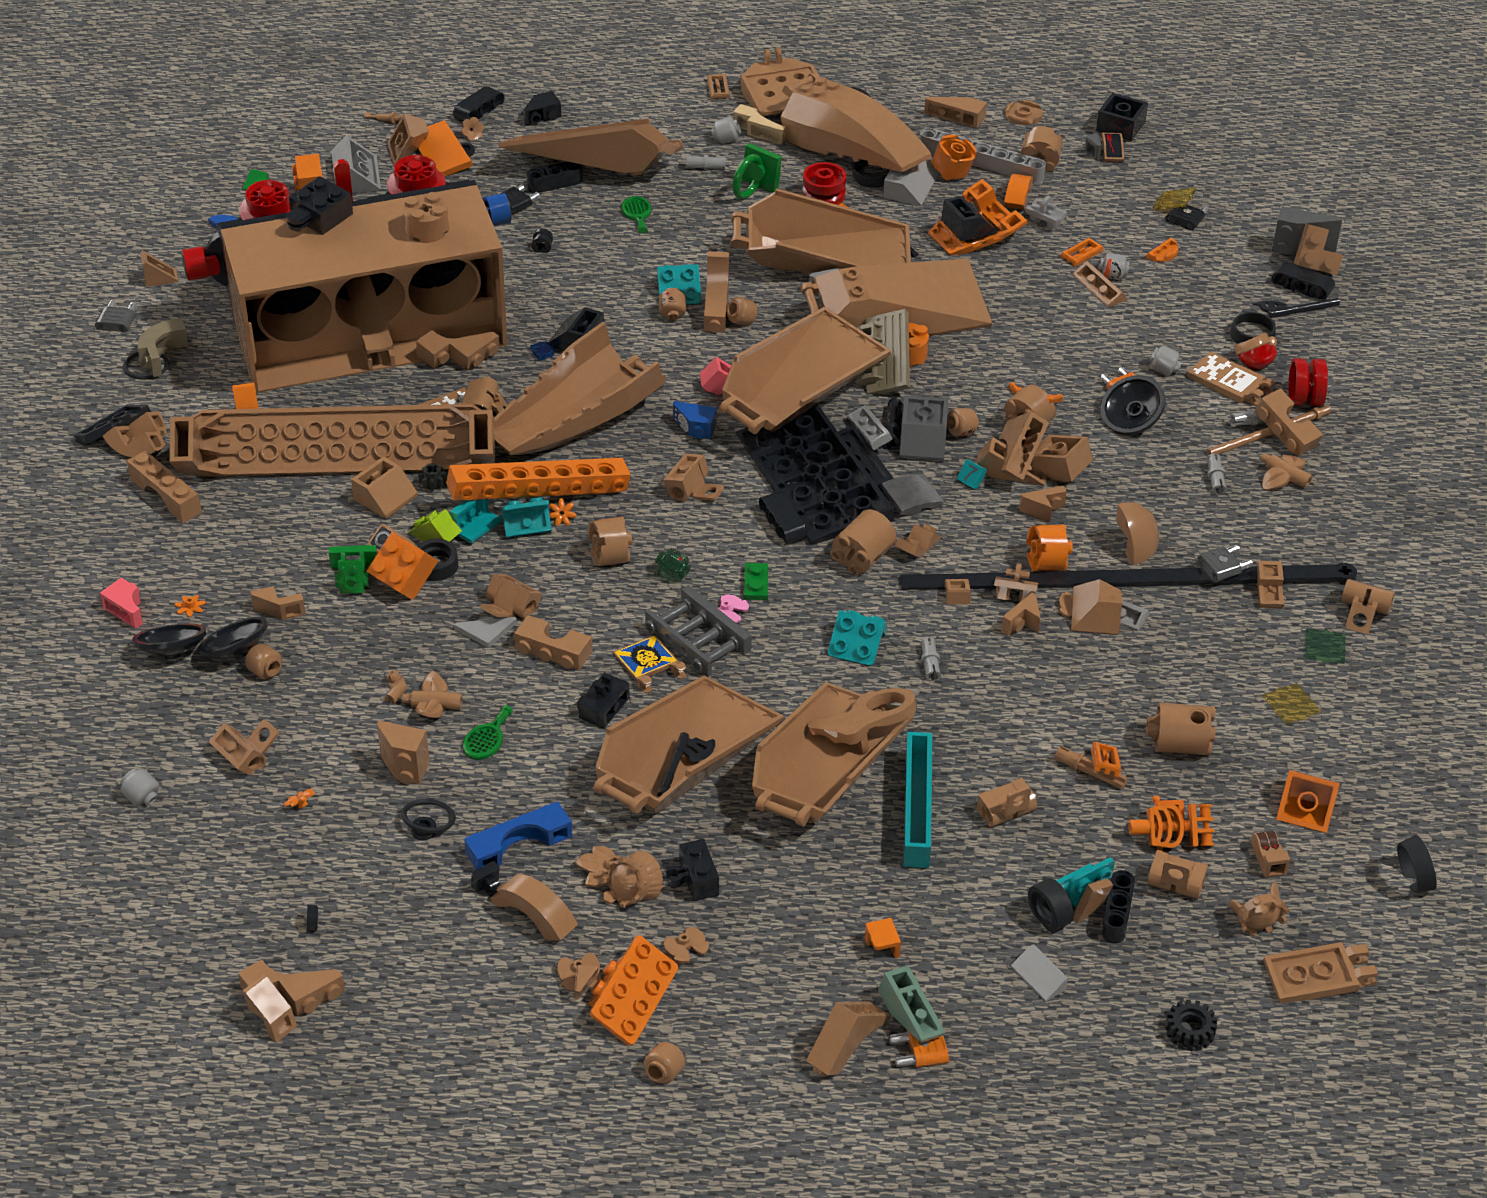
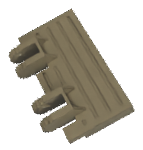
[855,309,910,394]

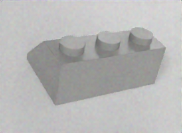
[331,135,381,193]
[883,160,939,206]

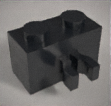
[577,672,630,729]
[666,839,719,901]

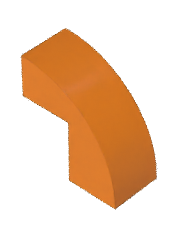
[1004,173,1033,210]

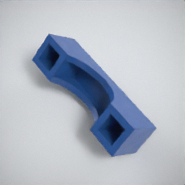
[464,801,573,870]

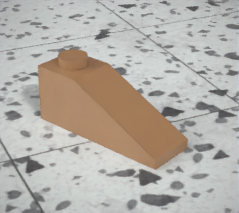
[924,97,987,128]
[976,437,1047,486]

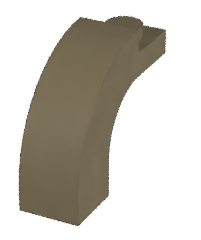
[138,318,188,377]

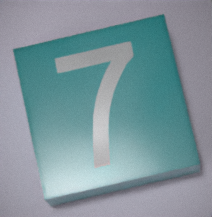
[957,459,987,489]

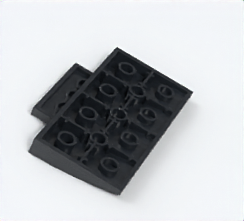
[736,404,894,545]

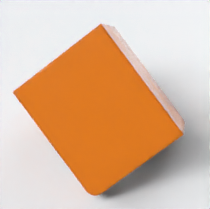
[865,918,901,958]

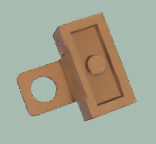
[462,377,508,414]
[663,453,724,502]
[480,573,543,619]
[1341,579,1395,634]
[209,719,279,775]
[977,778,1037,827]
[1147,850,1208,899]

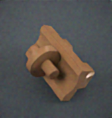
[994,563,1038,602]

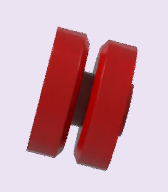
[803,162,846,205]
[1288,358,1328,407]

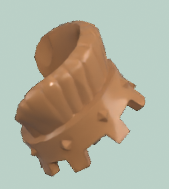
[602,851,663,908]
[1229,882,1290,936]

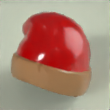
[1234,332,1277,369]

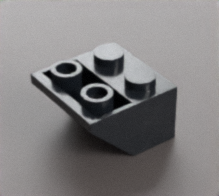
[941,196,996,241]
[548,307,604,351]

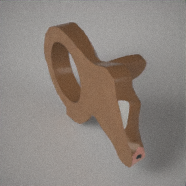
[808,688,917,754]

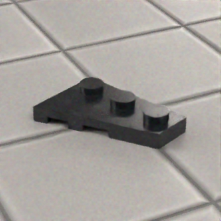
[74,404,151,445]

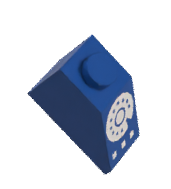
[673,401,717,439]

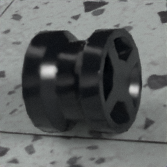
[531,228,553,253]

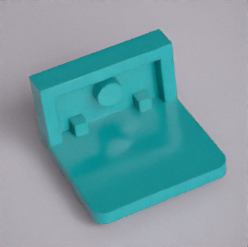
[657,264,702,305]
[828,610,888,665]
[1056,857,1115,909]

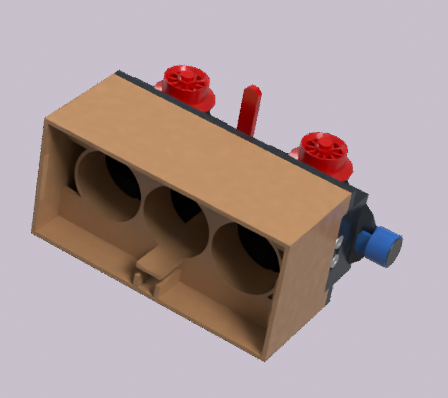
[181,155,512,393]

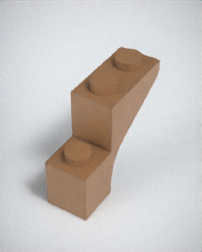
[416,330,499,370]
[238,960,345,1017]

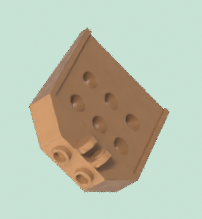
[741,47,820,116]

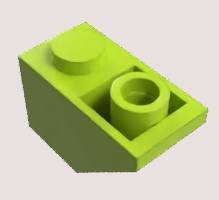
[408,509,462,542]

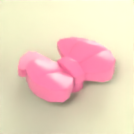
[718,595,749,623]

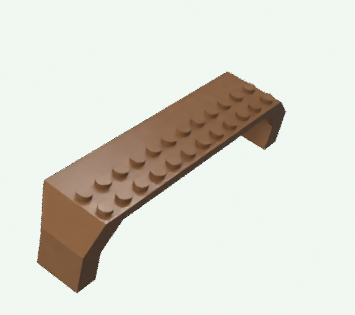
[170,404,495,477]

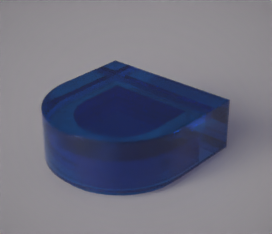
[530,341,555,361]

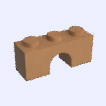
[1255,388,1323,457]
[514,615,593,670]

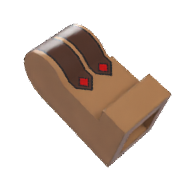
[1251,831,1290,878]

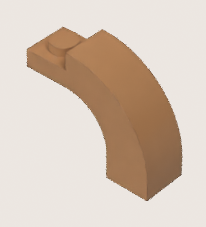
[490,874,578,941]

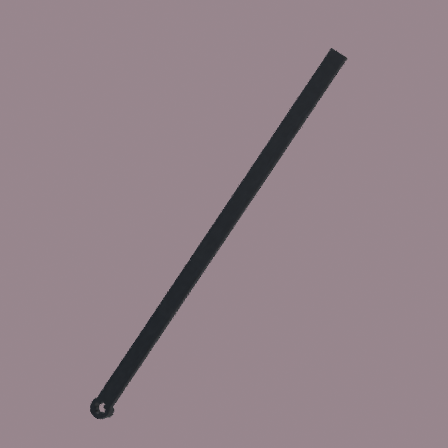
[900,563,1357,590]

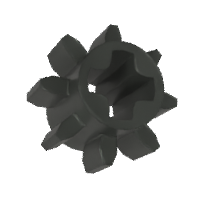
[418,463,447,491]

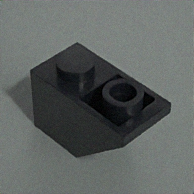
[524,91,562,126]

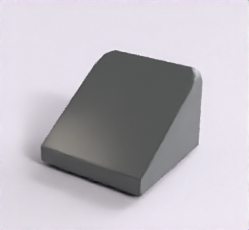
[1084,133,1101,160]

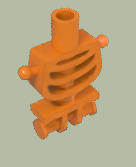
[1128,795,1215,854]

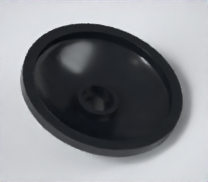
[1101,375,1166,435]
[198,617,268,659]
[132,624,207,659]

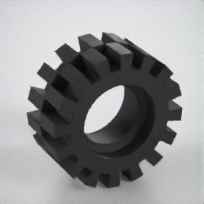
[1165,999,1218,1051]

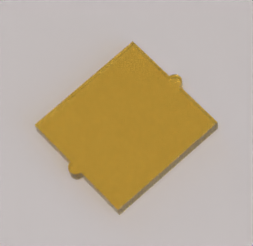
[1153,187,1196,210]
[1263,683,1321,724]

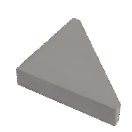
[454,617,517,648]

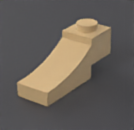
[733,104,786,145]

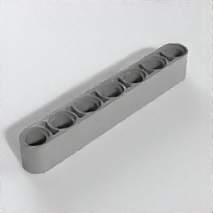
[919,128,1046,183]

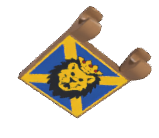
[613,635,686,693]

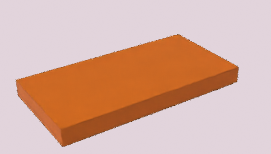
[417,120,473,177]

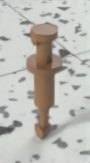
[364,112,403,125]

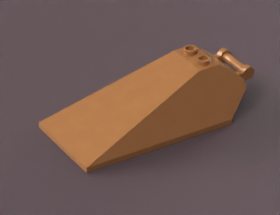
[498,118,684,176]
[731,188,911,273]
[800,259,992,336]
[719,307,891,434]
[593,675,784,814]
[752,682,915,827]

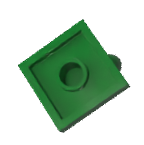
[732,143,782,200]

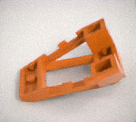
[928,179,1028,256]

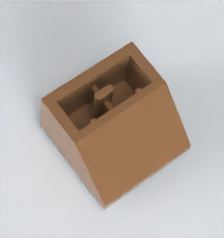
[351,456,418,519]

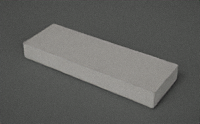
[847,405,892,450]

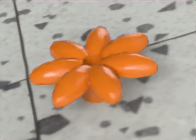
[549,498,577,526]
[175,595,206,617]
[284,789,315,808]

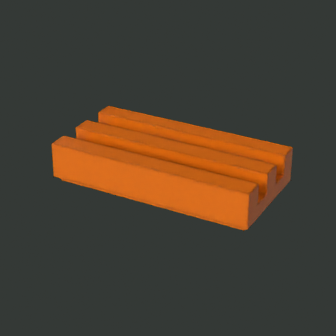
[1060,238,1103,266]
[1091,742,1121,778]

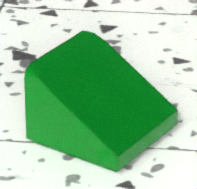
[242,169,269,191]

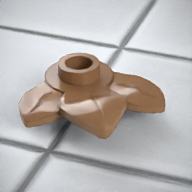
[575,846,623,887]

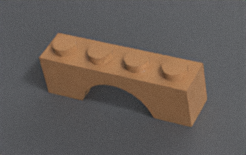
[127,451,202,523]

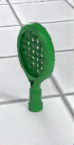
[621,196,651,233]
[463,705,513,760]

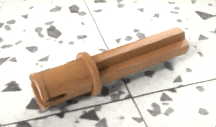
[1054,745,1127,789]

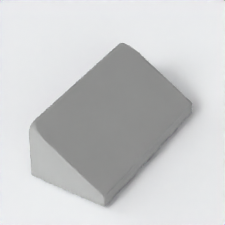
[1120,600,1150,631]
[1011,944,1068,1002]

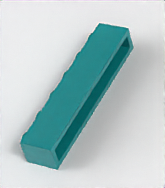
[903,732,932,868]

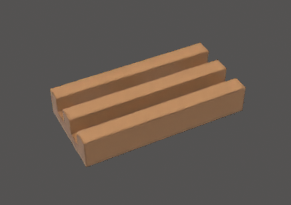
[707,74,730,100]

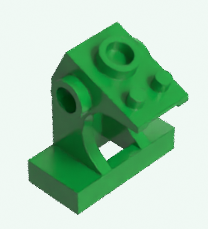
[329,545,377,594]

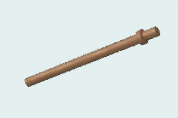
[1207,405,1331,456]

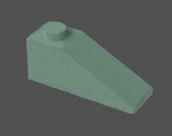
[878,965,946,1043]

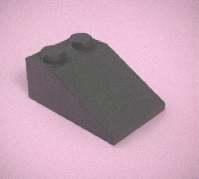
[1272,206,1343,255]

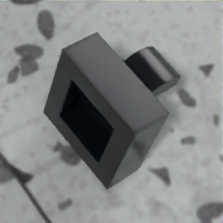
[471,861,500,897]

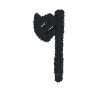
[1252,298,1340,318]
[657,732,715,797]

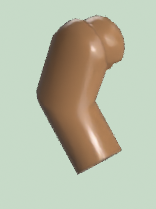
[385,670,407,704]

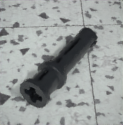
[881,398,902,450]

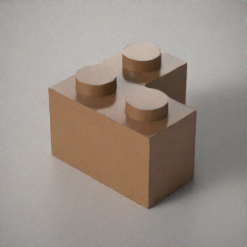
[1294,223,1343,275]

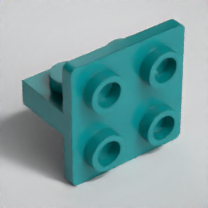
[501,497,552,538]
[449,499,501,543]

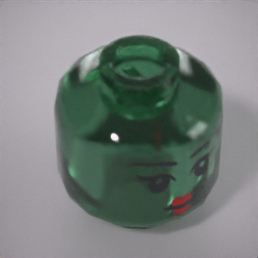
[655,548,691,582]

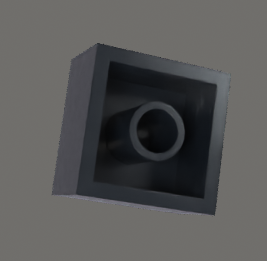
[1096,92,1148,141]

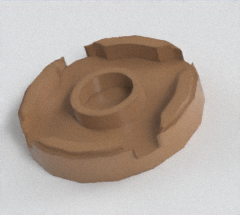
[1005,100,1043,125]

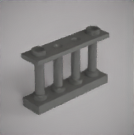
[645,585,752,677]

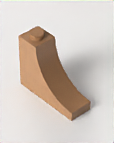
[704,251,729,333]
[999,411,1049,481]
[806,1001,891,1077]

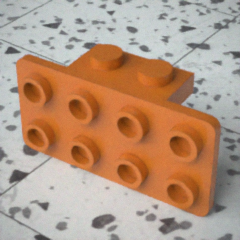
[588,935,678,1045]

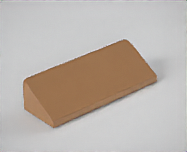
[1072,261,1127,307]

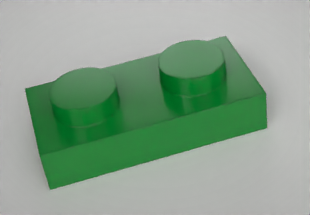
[744,563,768,600]

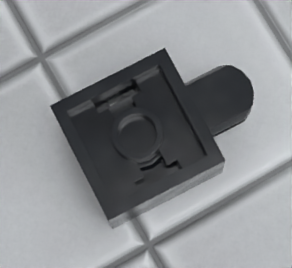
[286,176,353,235]

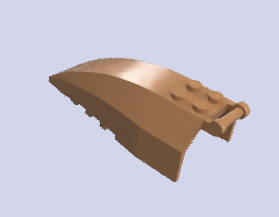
[781,72,932,172]
[494,322,666,455]

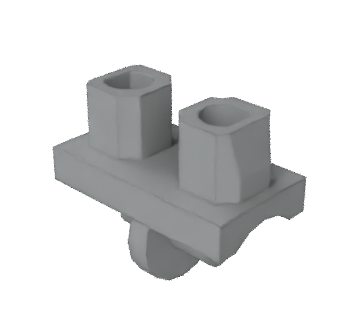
[1025,196,1067,229]

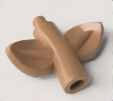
[1260,453,1313,491]
[402,670,463,718]

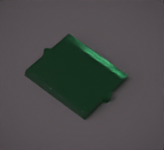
[1304,628,1346,664]

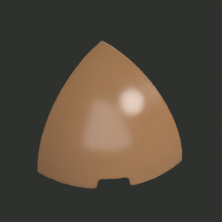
[103,411,167,457]
[1116,502,1159,565]

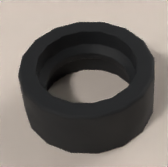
[417,539,459,581]
[1028,878,1074,932]

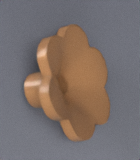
[461,117,484,141]

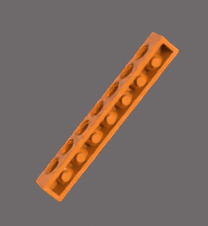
[446,458,631,501]

